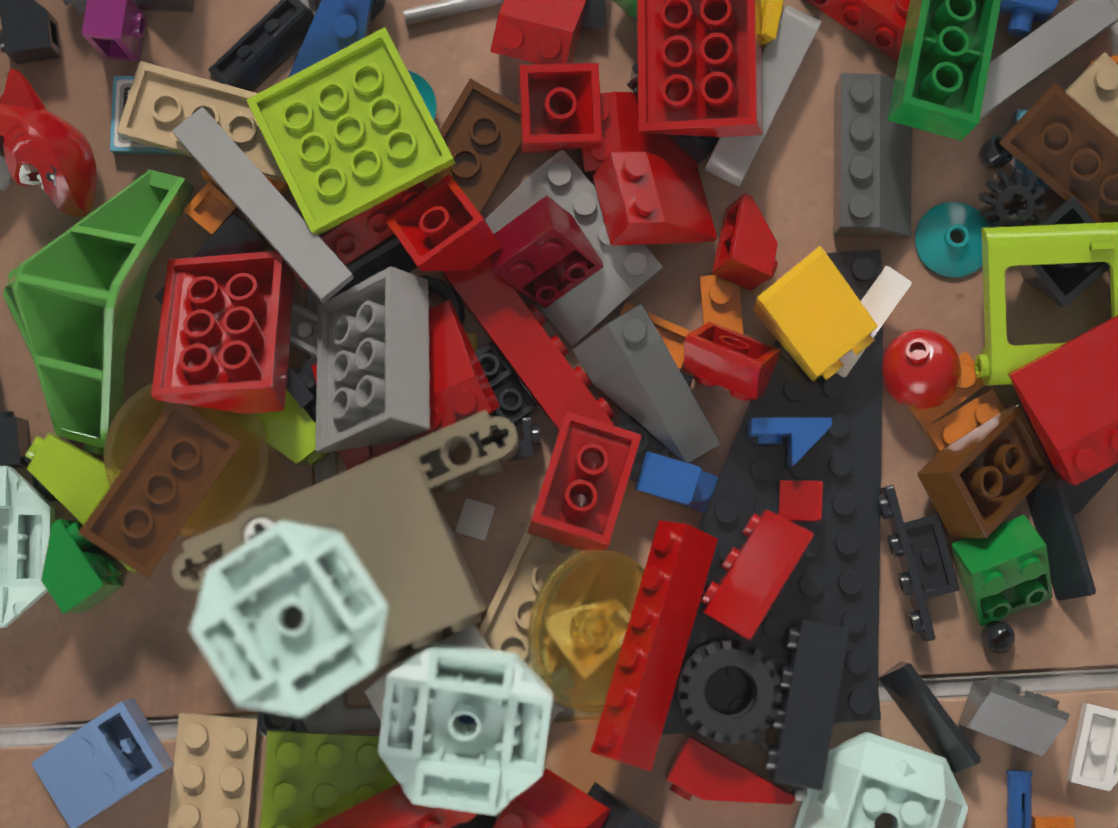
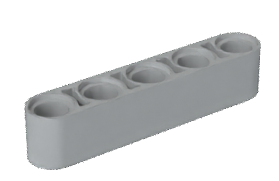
[980,0,1118,120]
[705,5,822,187]

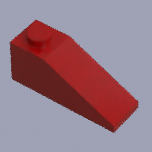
[665,734,796,805]

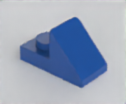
[748,418,832,468]
[635,452,718,513]

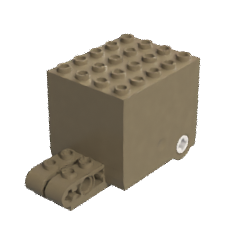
[172,410,519,666]

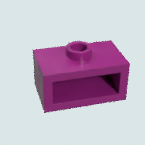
[82,0,147,62]

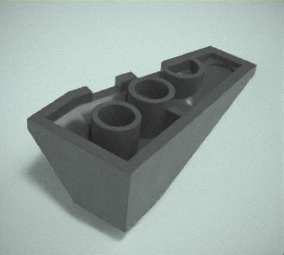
[573,304,720,463]

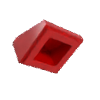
[778,480,823,522]

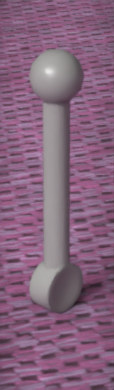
[750,731,807,801]

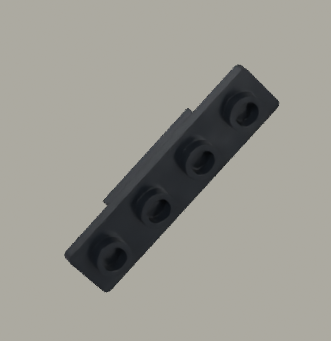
[877,485,959,642]

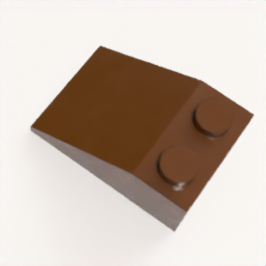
[917,405,1052,538]

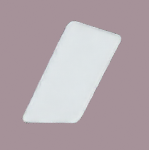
[456,498,495,540]

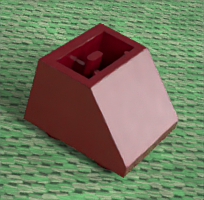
[491,195,604,309]

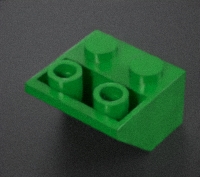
[951,515,1053,626]
[41,519,124,614]

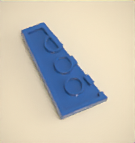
[288,0,374,78]

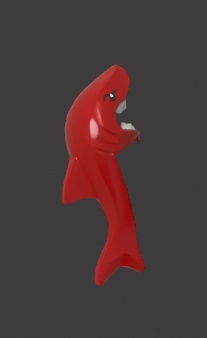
[0,69,97,217]

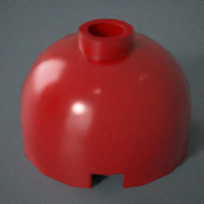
[881,329,962,409]

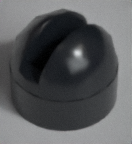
[978,135,1013,169]
[981,621,1015,653]

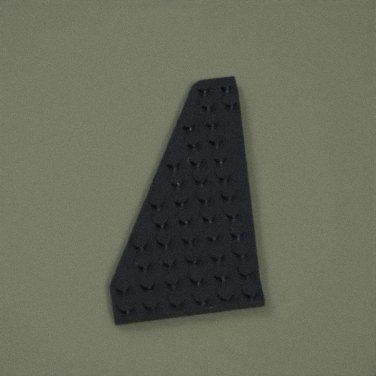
[662,249,883,735]

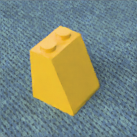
[753,246,878,382]

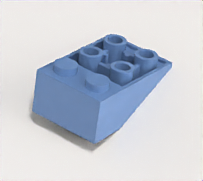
[31,698,174,828]

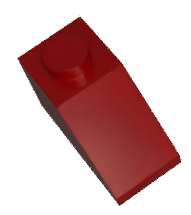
[712,193,778,291]

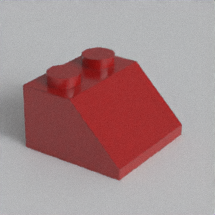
[490,0,588,64]
[518,63,602,153]
[385,174,502,271]
[683,321,781,401]
[493,769,611,828]

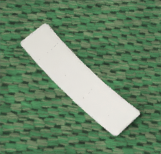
[837,266,912,377]

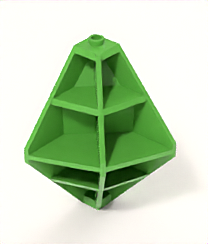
[3,169,193,456]

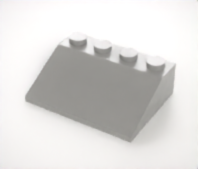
[485,149,663,348]
[316,266,430,453]

